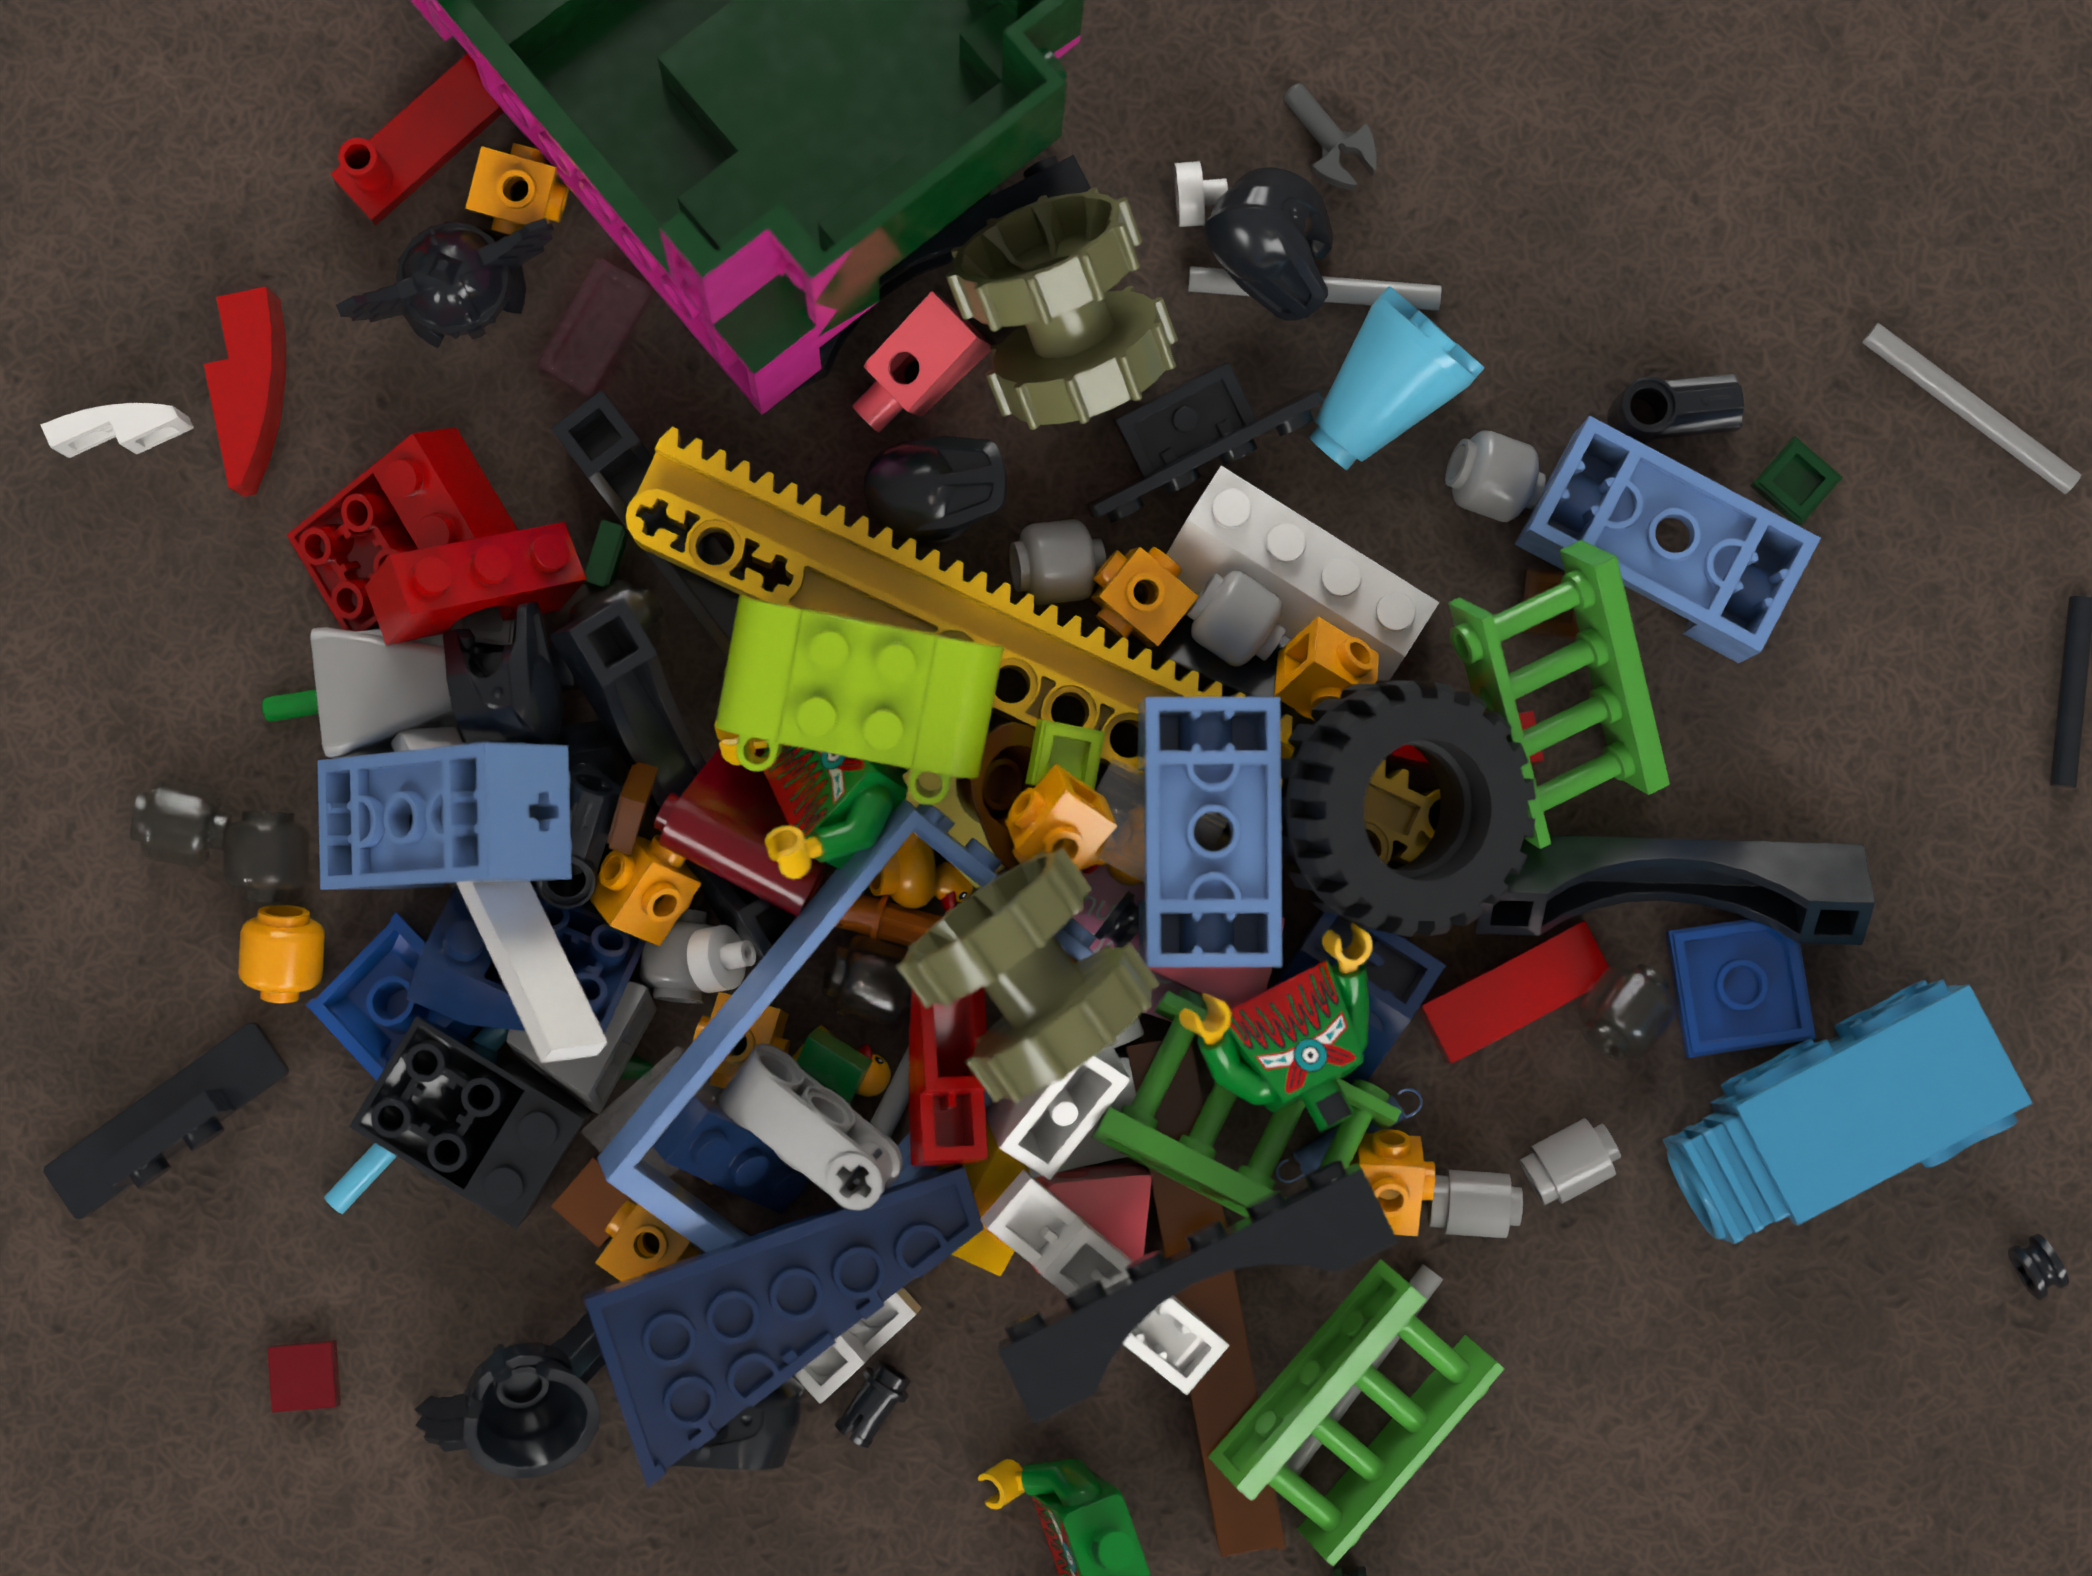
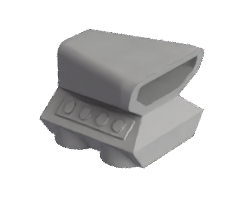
[311,627,461,759]

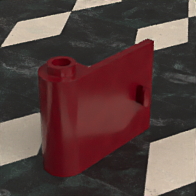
[653,747,829,917]

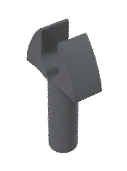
[1283,83,1377,190]

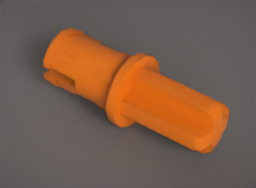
[835,894,942,946]

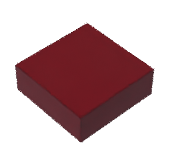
[267,1340,341,1413]

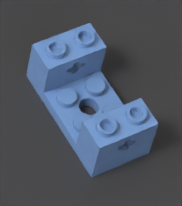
[1515,416,1821,663]
[1138,697,1282,967]
[317,743,572,890]

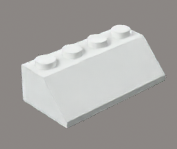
[1166,466,1439,680]

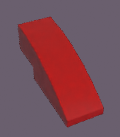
[204,286,286,497]
[1418,920,1614,1064]
[909,986,988,1166]

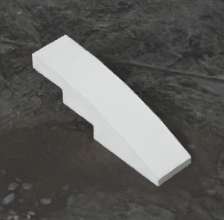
[980,1170,1230,1395]

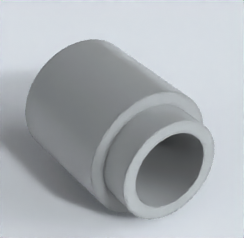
[1519,1118,1621,1206]
[1427,1170,1523,1238]

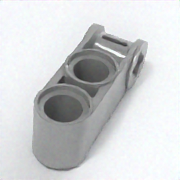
[719,1044,903,1210]

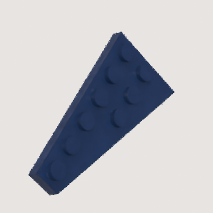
[584,1164,984,1488]

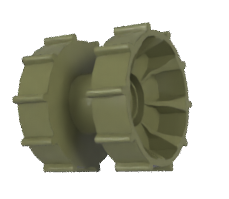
[946,187,1178,430]
[897,848,1160,1103]

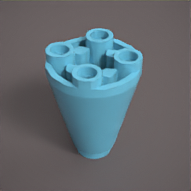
[1309,286,1485,470]

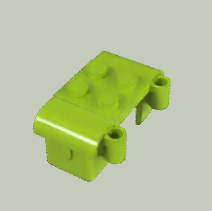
[716,595,1004,805]

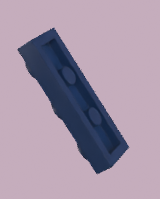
[652,1095,810,1214]

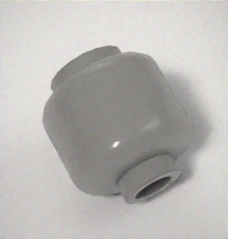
[1445,430,1545,522]
[1009,519,1106,606]
[1186,570,1286,667]
[639,909,714,1004]

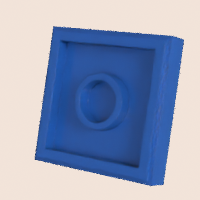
[1665,919,1816,1058]

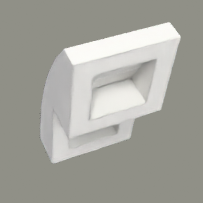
[41,403,194,458]
[794,1288,922,1404]

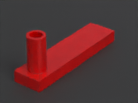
[330,53,504,225]

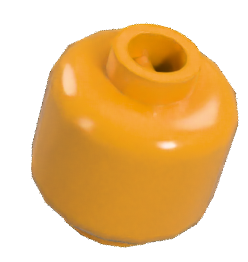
[238,905,325,1003]

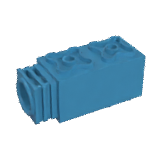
[1662,979,2032,1244]

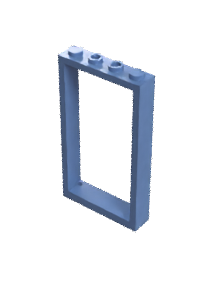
[597,799,1097,1252]

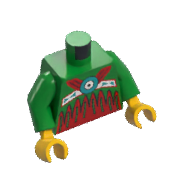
[714,720,908,879]
[1179,923,1372,1132]
[977,1458,1151,1576]

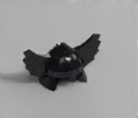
[336,218,554,348]
[414,1310,605,1479]

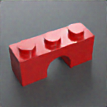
[365,522,587,645]

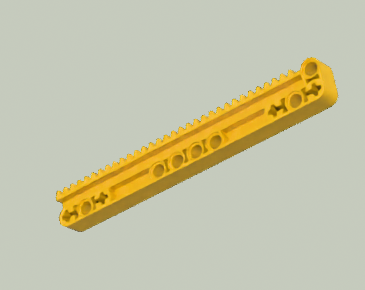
[625,427,1441,865]

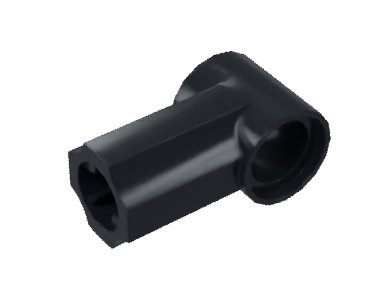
[1607,374,1744,444]
[536,769,623,909]

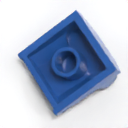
[306,912,477,1081]

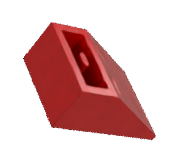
[287,427,518,632]

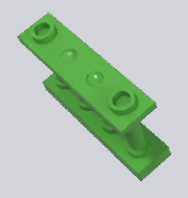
[1449,540,1670,849]
[1091,989,1402,1218]
[1208,1259,1504,1567]

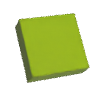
[1026,719,1105,790]

